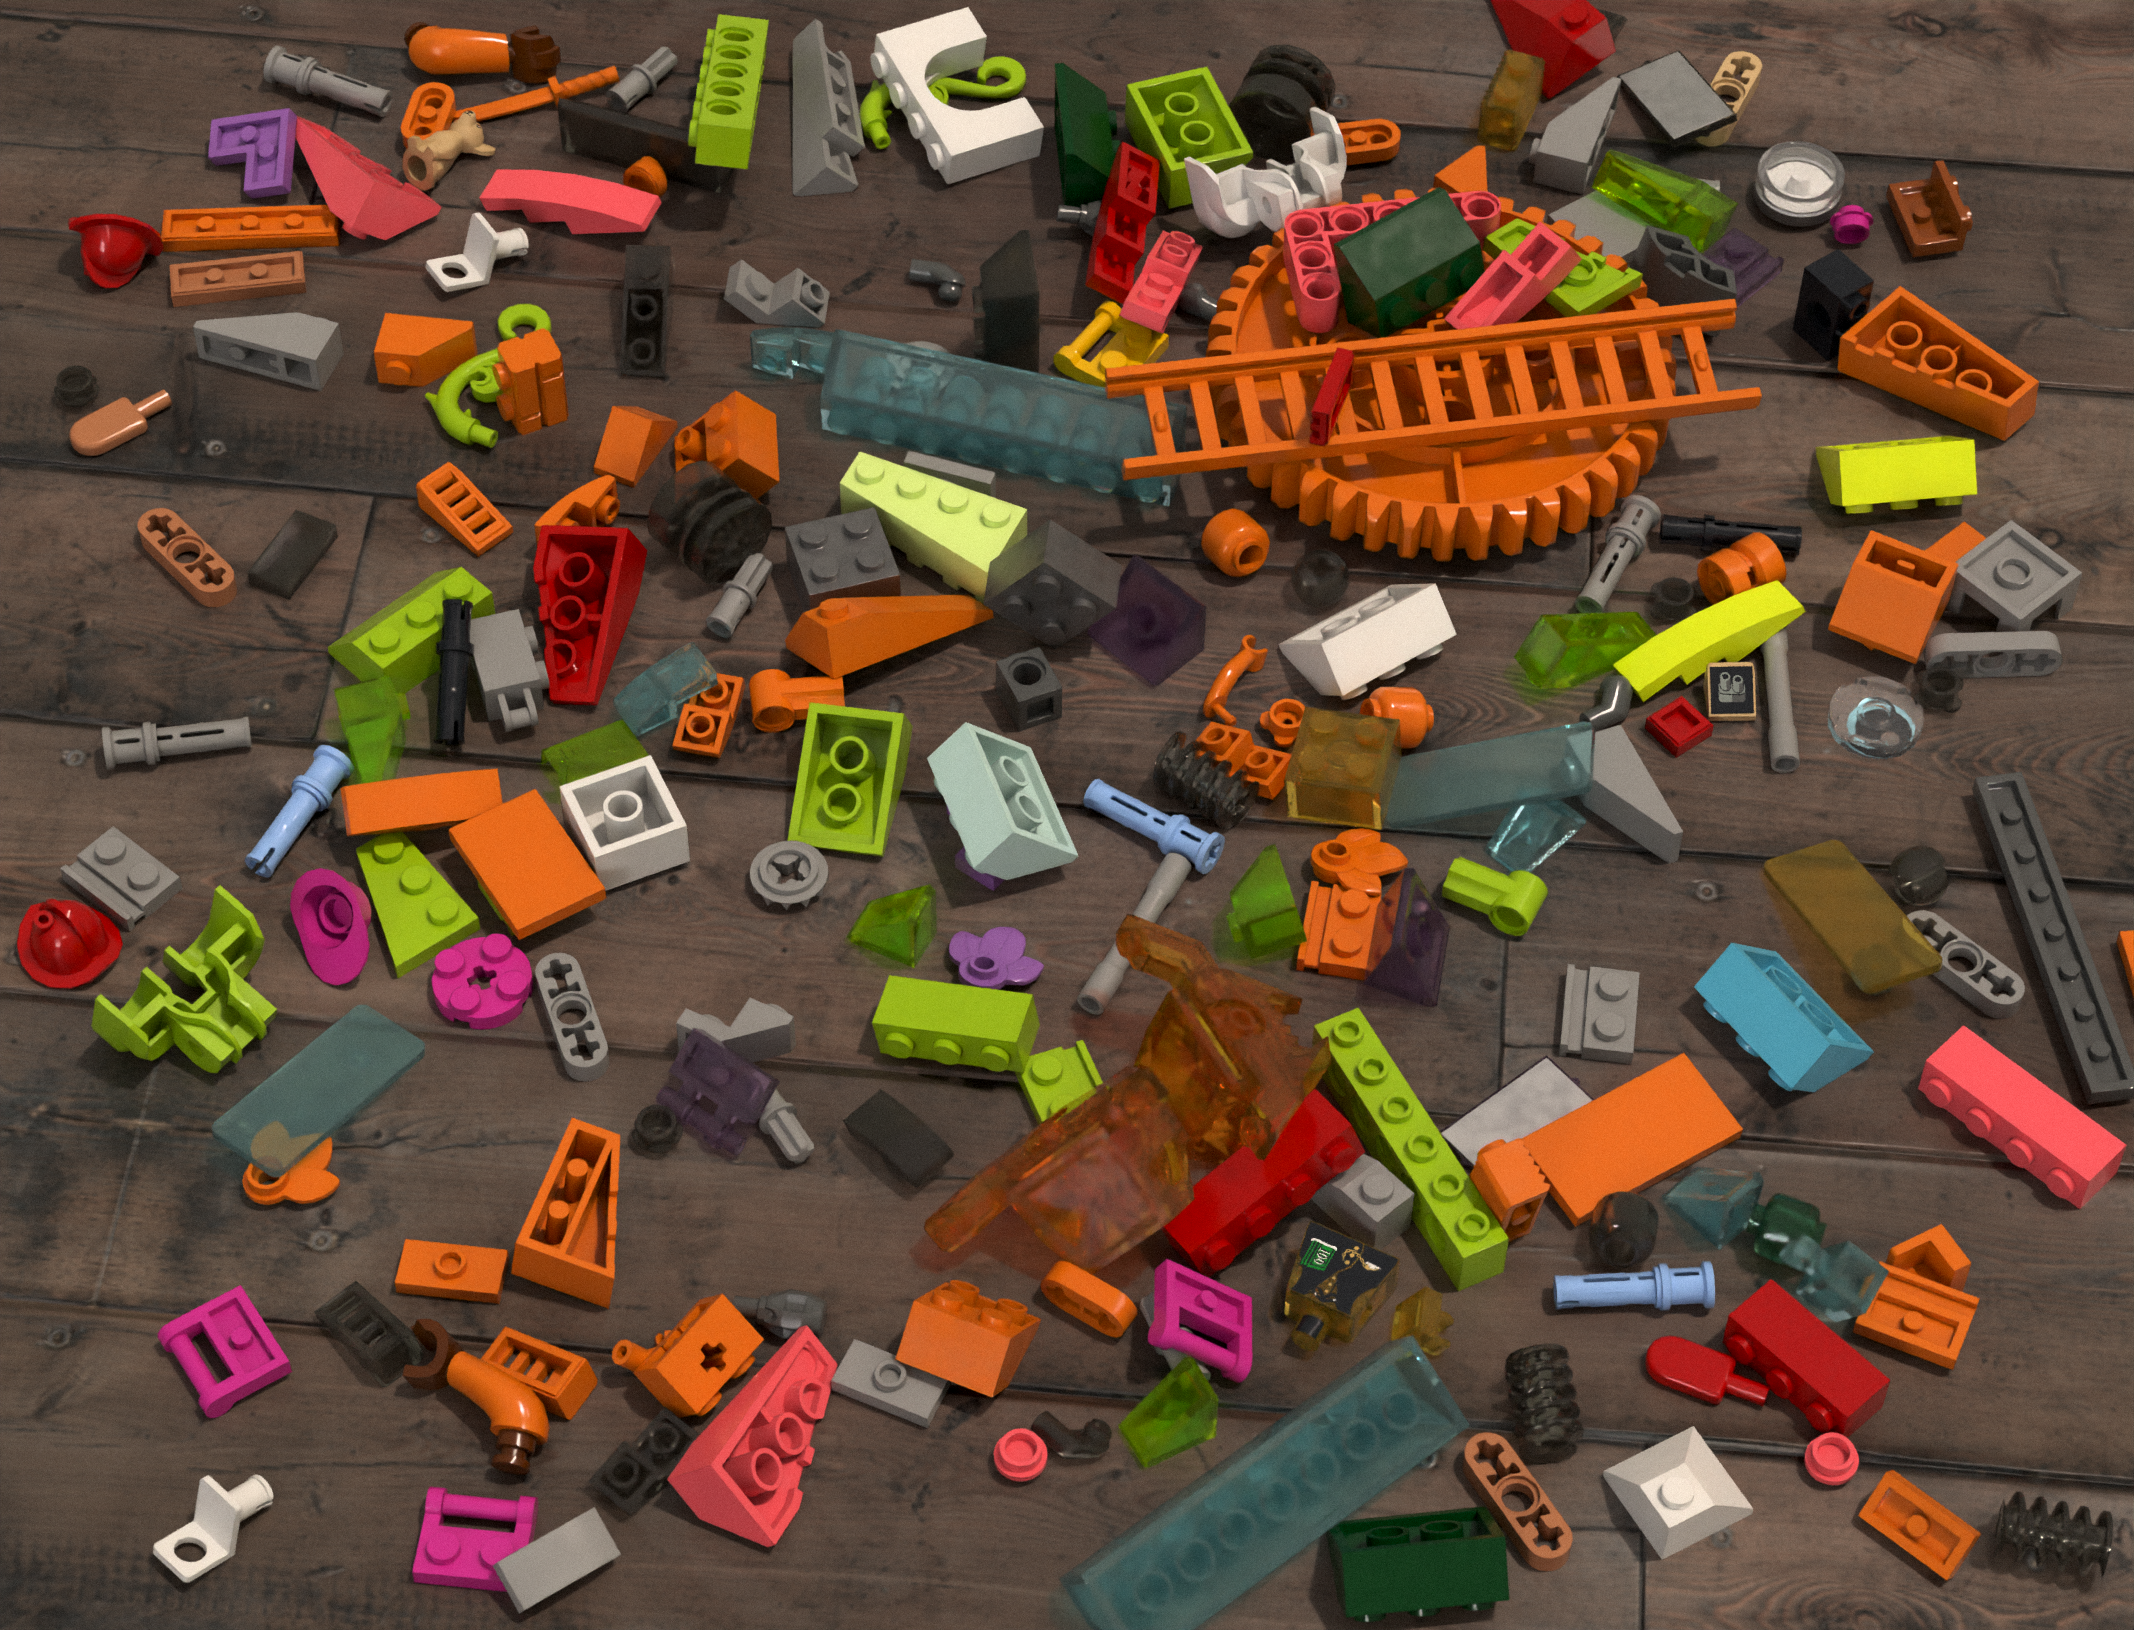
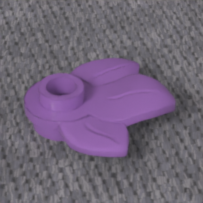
[948,927,1044,990]

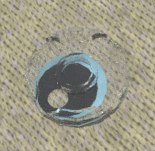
[1827,676,1924,760]

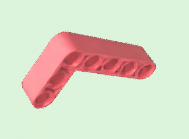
[1283,191,1501,333]

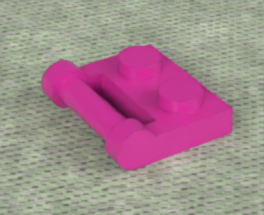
[1148,1259,1252,1383]
[157,1285,292,1418]
[412,1486,538,1592]

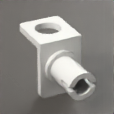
[425,212,529,292]
[153,1474,274,1583]

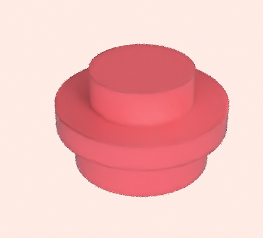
[994,1428,1048,1482]
[1804,1432,1859,1486]

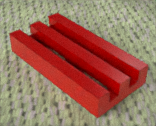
[1309,347,1354,447]

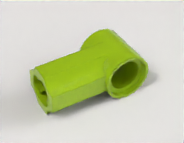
[1442,857,1548,936]

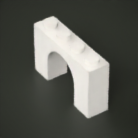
[871,7,1044,185]

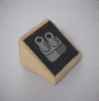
[1703,662,1756,721]

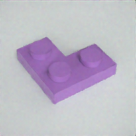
[208,108,297,199]

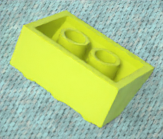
[1816,436,1977,514]

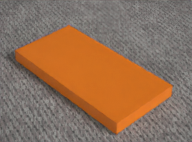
[1521,1053,1743,1227]

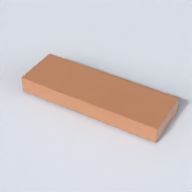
[169,251,307,307]

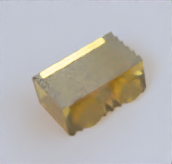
[1477,50,1546,151]

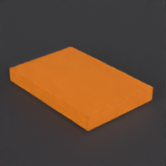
[448,789,606,940]

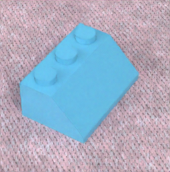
[1694,943,1874,1092]

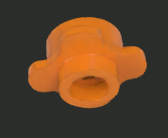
[1259,699,1316,747]

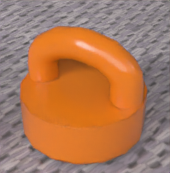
[623,156,667,198]

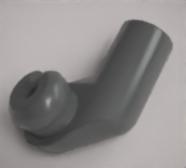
[1179,282,1218,322]
[1579,675,1633,734]

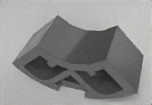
[1629,225,1737,338]

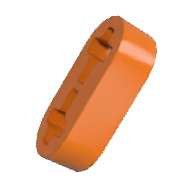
[1040,1261,1138,1338]

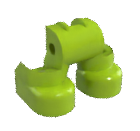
[92,885,277,1073]

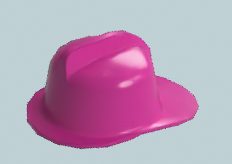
[290,868,372,985]

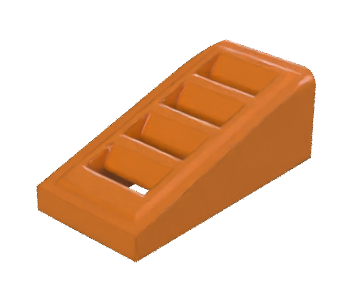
[416,462,514,557]
[481,1326,597,1420]

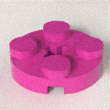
[432,933,533,1030]

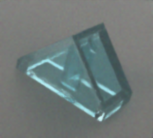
[1486,789,1586,872]
[1662,1167,1764,1250]

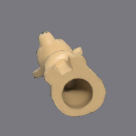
[402,110,496,191]

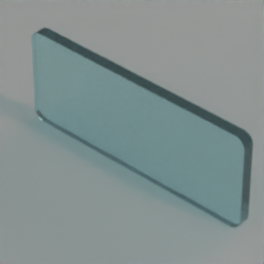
[1387,722,1595,829]
[212,1005,425,1177]

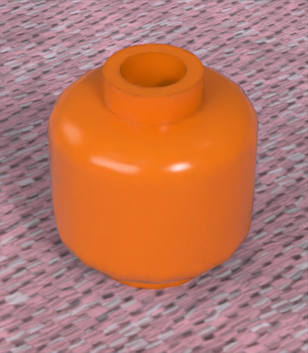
[1201,509,1270,578]
[1359,687,1434,749]

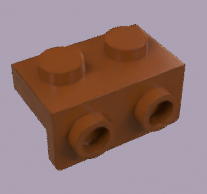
[1886,160,1972,257]

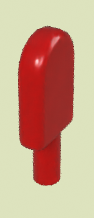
[1645,1336,1770,1407]

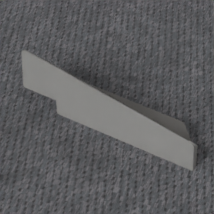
[792,19,865,196]

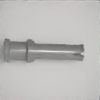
[263,45,393,117]
[1575,495,1661,618]
[102,716,252,770]

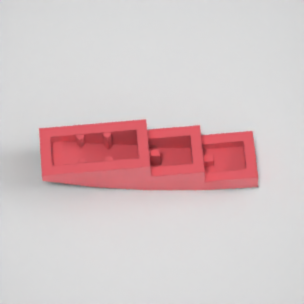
[479,169,662,235]

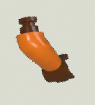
[404,22,561,83]
[402,1318,550,1475]

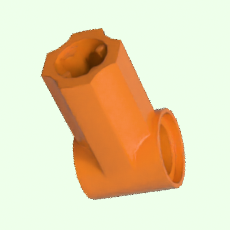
[749,669,845,733]

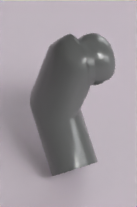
[909,259,966,301]

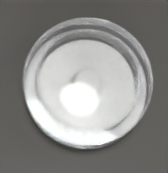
[1753,141,1845,227]

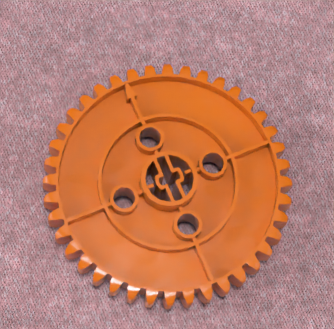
[1206,188,1677,562]

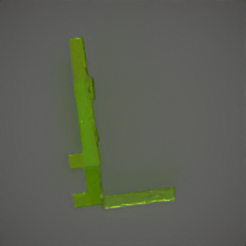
[541,719,649,785]

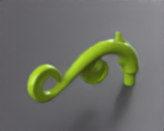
[859,56,1026,149]
[425,304,551,448]

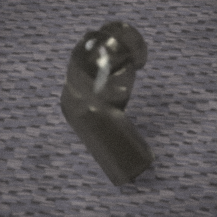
[1030,1411,1112,1460]

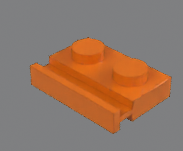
[1296,881,1382,981]
[1853,1261,1980,1370]

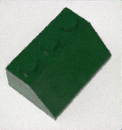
[1054,63,1120,207]
[1334,187,1485,338]
[1325,1506,1510,1622]

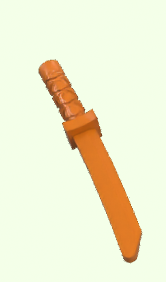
[453,66,620,122]

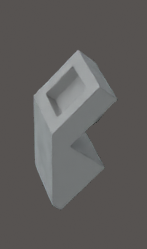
[724,259,830,328]
[676,998,796,1070]

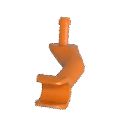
[1202,635,1268,727]

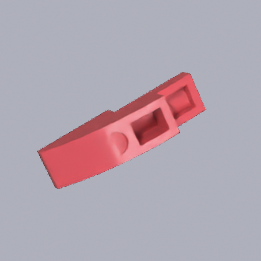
[1119,230,1203,334]

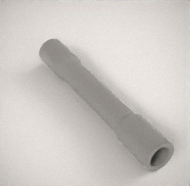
[1760,626,1800,773]
[1077,852,1192,1015]

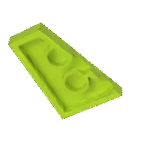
[1483,218,1643,317]
[356,832,480,978]

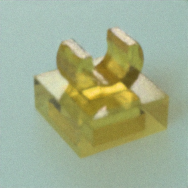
[1389,1286,1454,1359]

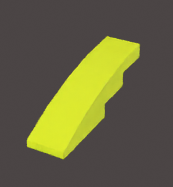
[1613,580,1806,702]

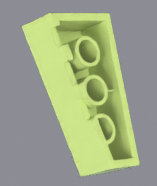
[840,452,1027,604]

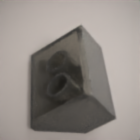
[972,230,1040,393]

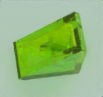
[846,884,937,968]
[1118,1356,1219,1467]

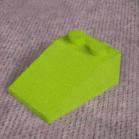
[787,702,913,857]

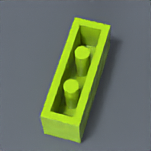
[872,975,1040,1073]

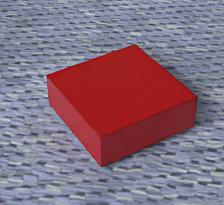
[1645,696,1714,758]

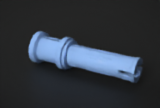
[245,745,354,878]
[1083,779,1225,874]
[1553,1261,1715,1311]

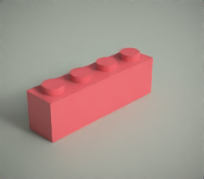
[1918,1025,2126,1209]

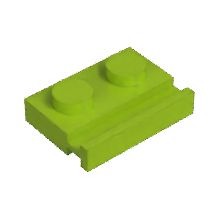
[1015,1040,1120,1151]

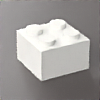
[559,755,690,891]

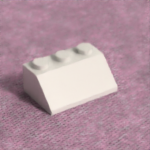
[1278,583,1457,700]

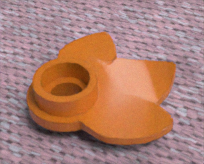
[1310,828,1408,896]
[243,1123,340,1205]

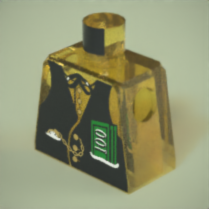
[1284,1220,1401,1351]

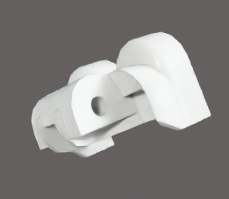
[1184,107,1347,238]

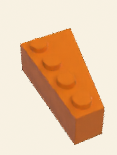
[1838,286,2039,441]

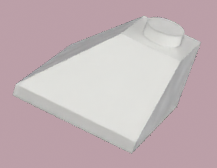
[1603,1426,1753,1560]

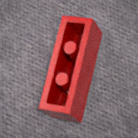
[1722,1279,1890,1438]

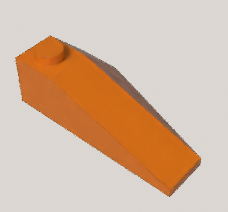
[785,595,994,679]

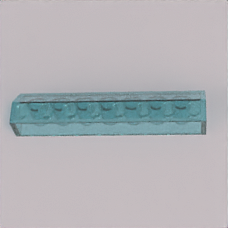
[820,329,1187,507]
[1059,1335,1470,1630]

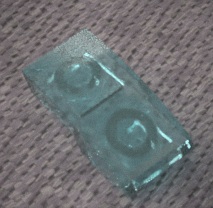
[750,327,848,379]
[613,642,718,737]

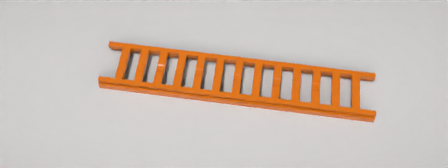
[1105,299,1762,480]

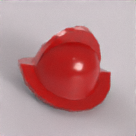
[68,214,163,288]
[17,899,123,989]

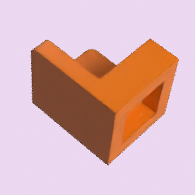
[1886,1224,1971,1291]

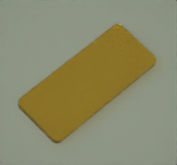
[1764,840,1943,993]

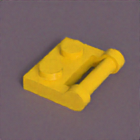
[1053,300,1169,401]

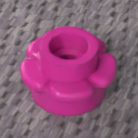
[1830,205,1873,244]

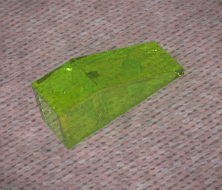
[1592,149,1738,253]
[1514,612,1657,689]
[333,675,411,784]

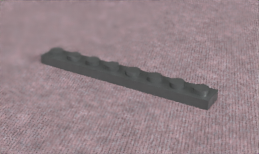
[1972,772,2134,1104]

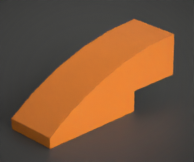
[340,768,503,836]

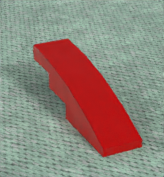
[1085,141,1160,304]

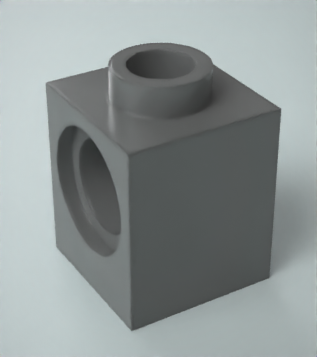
[996,647,1062,732]

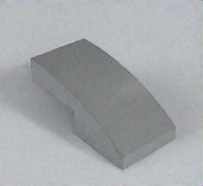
[492,1507,621,1613]

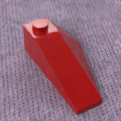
[1490,0,1616,99]
[533,525,648,706]

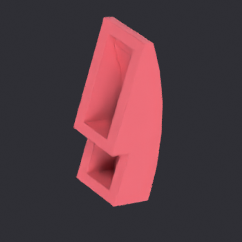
[1444,221,1582,329]

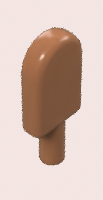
[69,389,172,456]

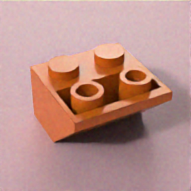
[674,390,780,509]
[1828,530,1959,664]
[895,1280,1041,1398]

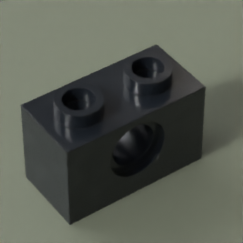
[1792,249,1874,361]

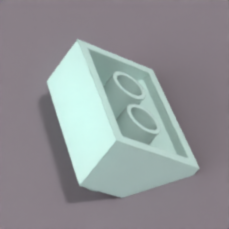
[927,722,1079,880]

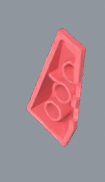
[295,116,442,240]
[667,1325,838,1547]

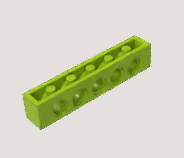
[688,14,769,169]
[1311,1007,1509,1292]

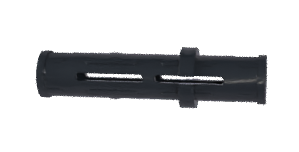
[1659,514,1802,556]
[434,599,474,746]

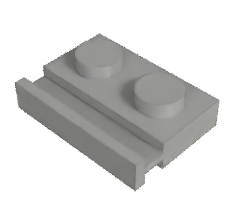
[60,826,183,932]
[1559,964,1640,1064]

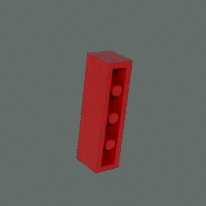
[1155,1088,1365,1278]

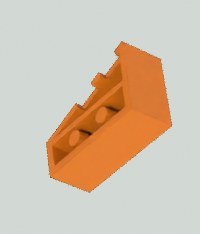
[511,1118,620,1309]

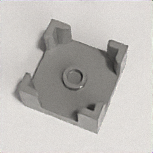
[1946,520,2082,632]

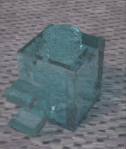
[1778,1234,1889,1322]

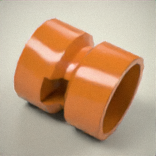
[1697,532,1787,605]

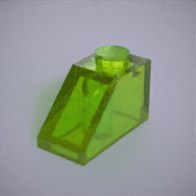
[1226,844,1307,959]

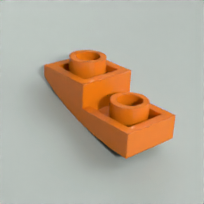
[534,475,620,546]
[672,670,746,758]
[1186,722,1298,800]

